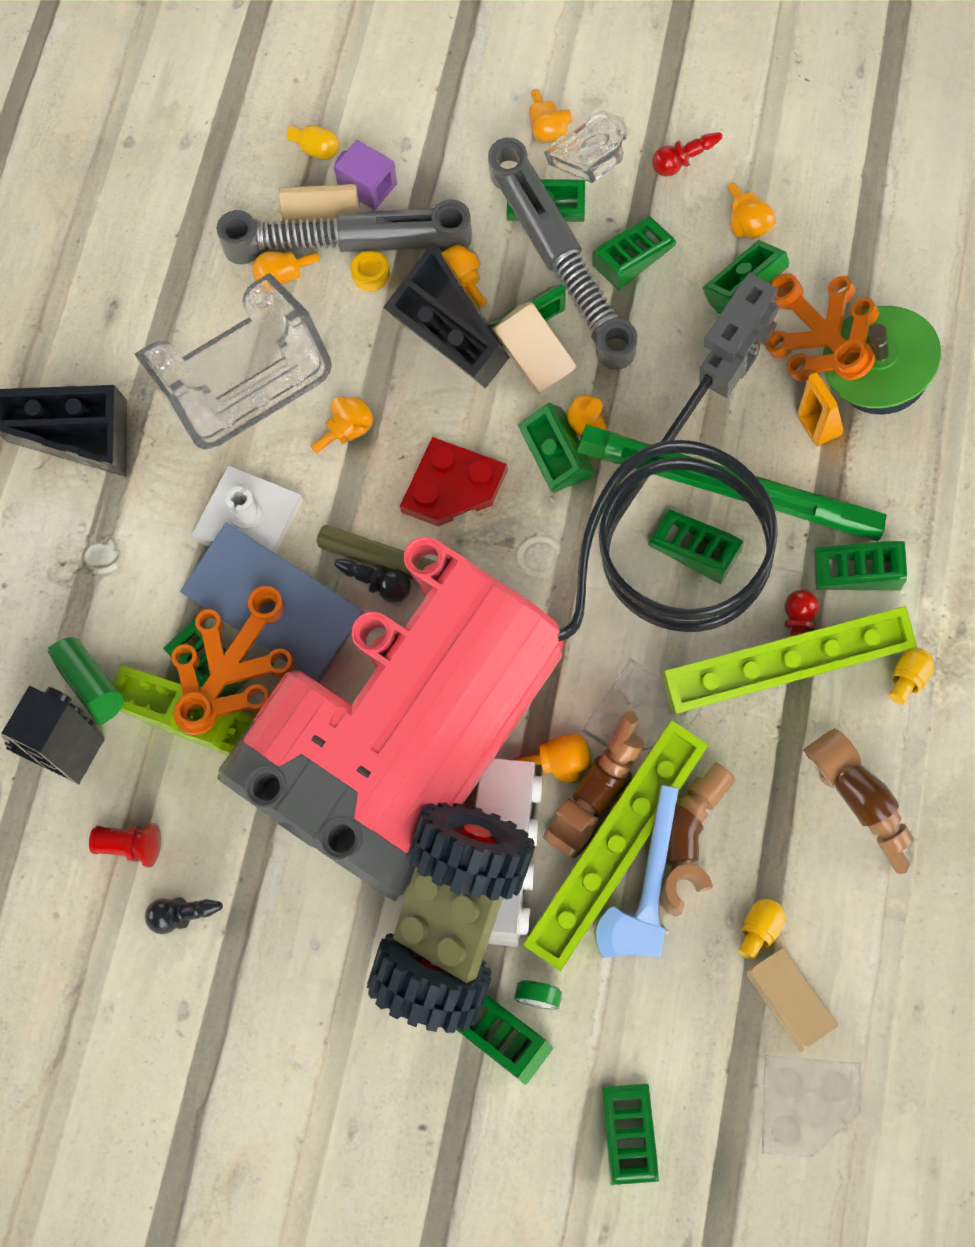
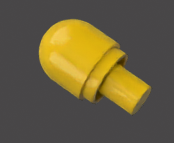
[287,125,339,160]
[889,648,934,705]
[738,899,785,961]

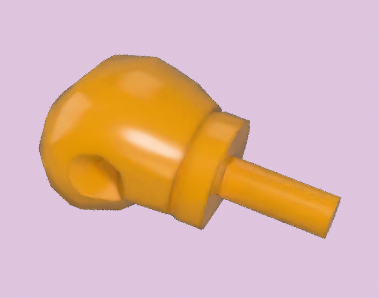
[529,89,573,143]
[727,183,776,240]
[442,244,488,308]
[252,251,320,292]
[566,394,608,437]
[310,396,374,454]
[514,734,591,783]

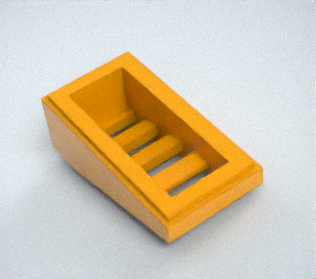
[797,372,843,446]

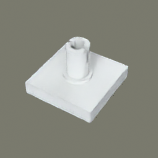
[191,465,303,554]

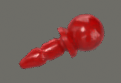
[652,132,723,177]
[784,589,819,637]

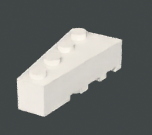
[476,759,543,947]

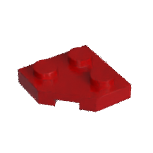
[400,437,508,527]

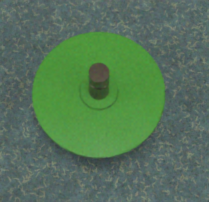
[823,306,941,415]

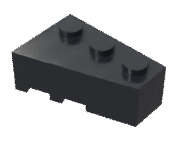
[383,243,510,389]
[0,385,127,477]
[1,685,104,785]

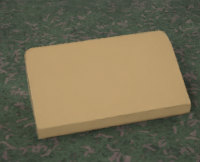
[279,184,361,224]
[492,303,577,393]
[746,948,838,1052]

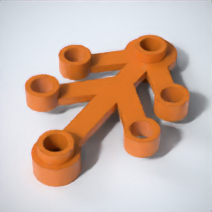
[765,273,879,382]
[171,586,295,735]

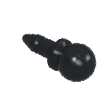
[334,559,411,603]
[145,897,223,934]

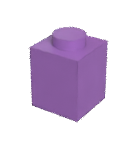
[334,140,397,211]

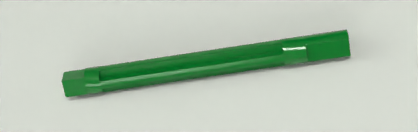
[577,425,887,542]

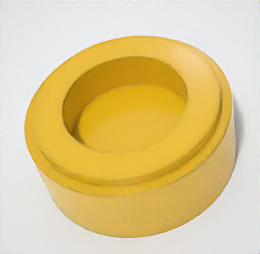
[350,250,390,291]

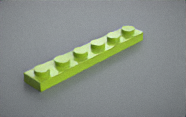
[660,606,917,714]
[522,720,708,971]

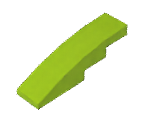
[112,665,255,755]

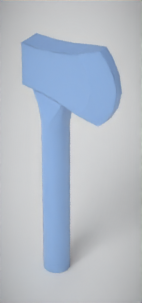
[596,785,679,957]

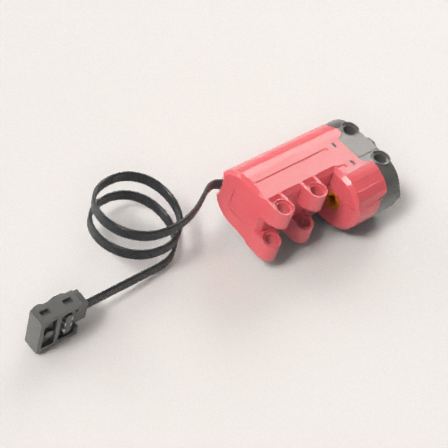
[217,272,779,901]

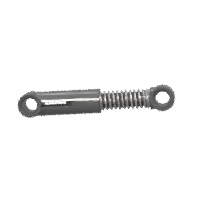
[488,137,637,370]
[216,199,472,265]

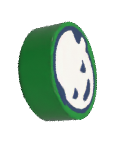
[514,980,562,1010]

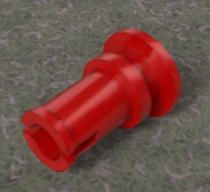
[89,823,161,868]

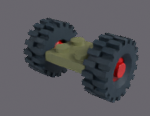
[367,802,535,1033]

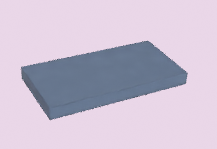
[180,522,366,683]

